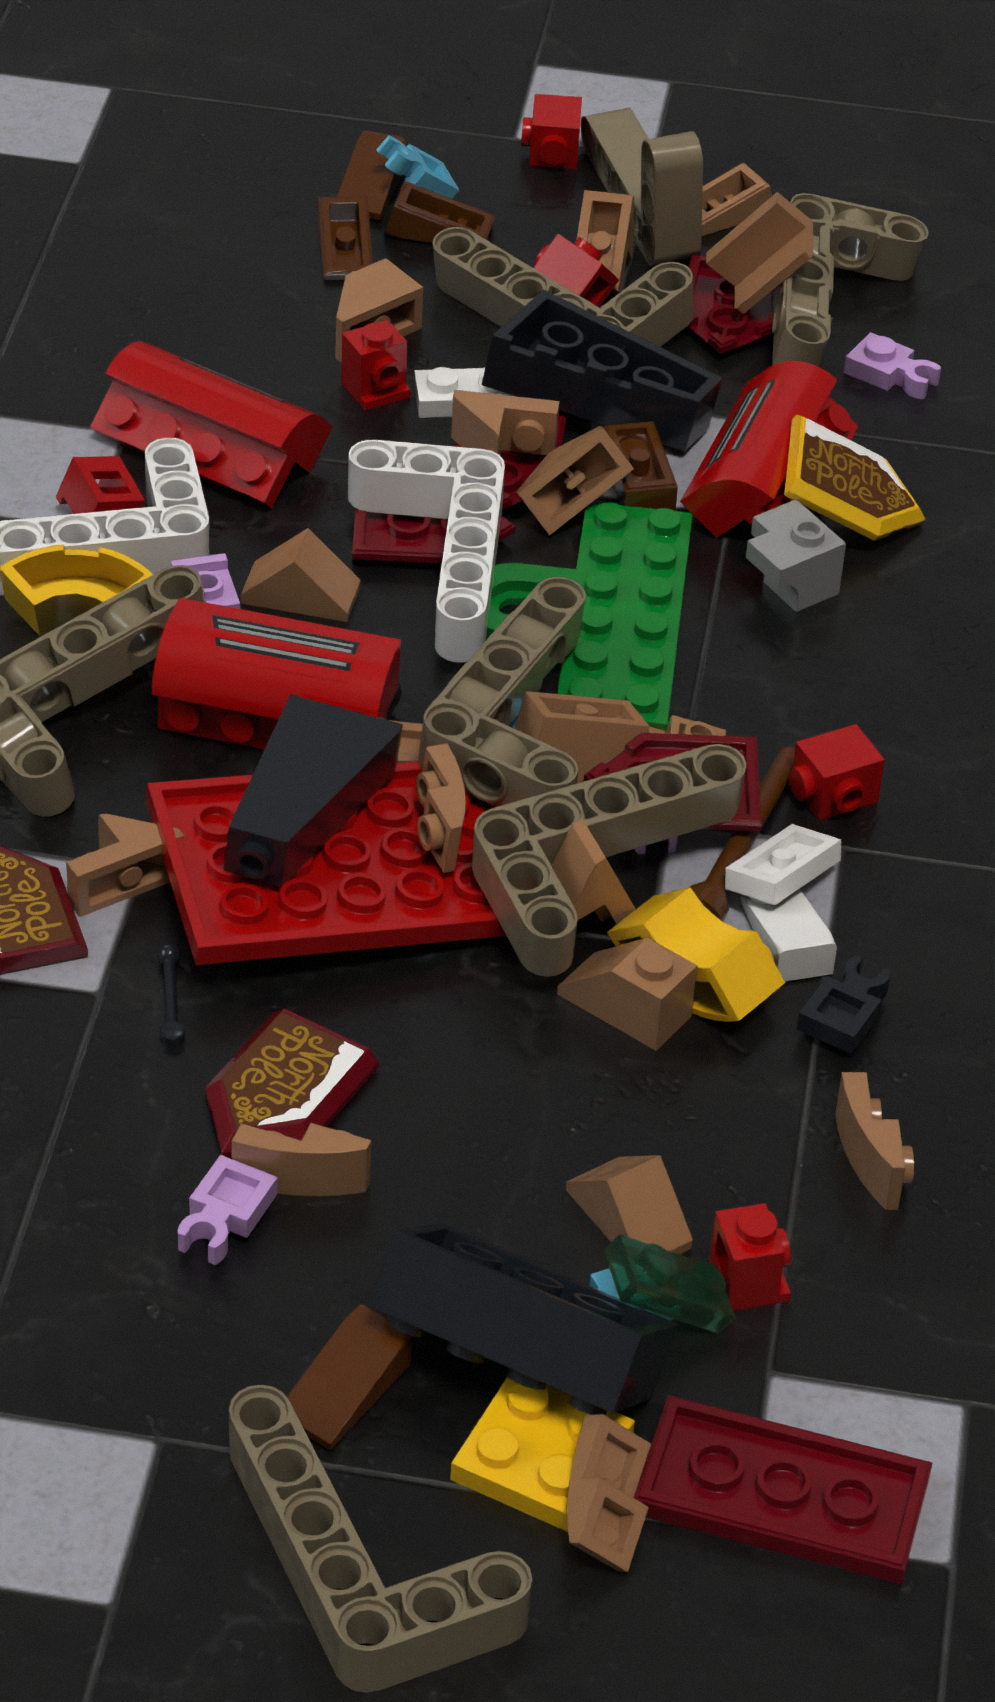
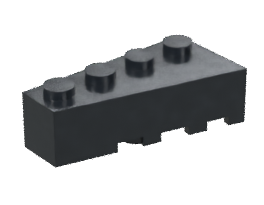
[481,289,723,451]

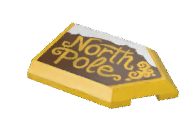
[784,415,926,541]

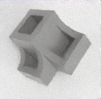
[746,500,846,612]

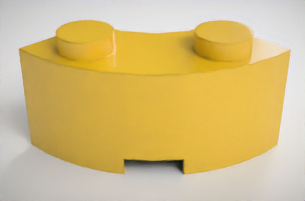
[0,544,153,636]
[607,887,786,1022]

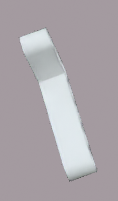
[0,438,209,595]
[348,440,505,663]

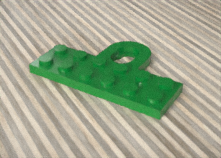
[486,502,693,731]

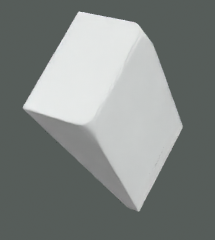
[740,889,837,982]

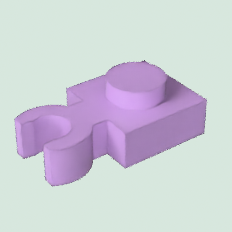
[844,332,941,399]
[178,1155,278,1265]

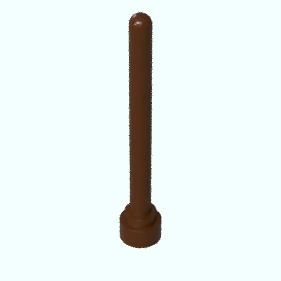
[690,746,795,922]

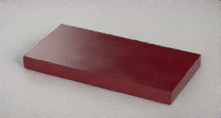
[634,1395,933,1585]

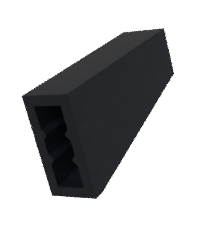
[224,694,403,887]

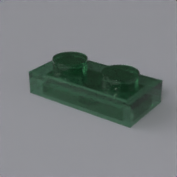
[603,1234,736,1333]

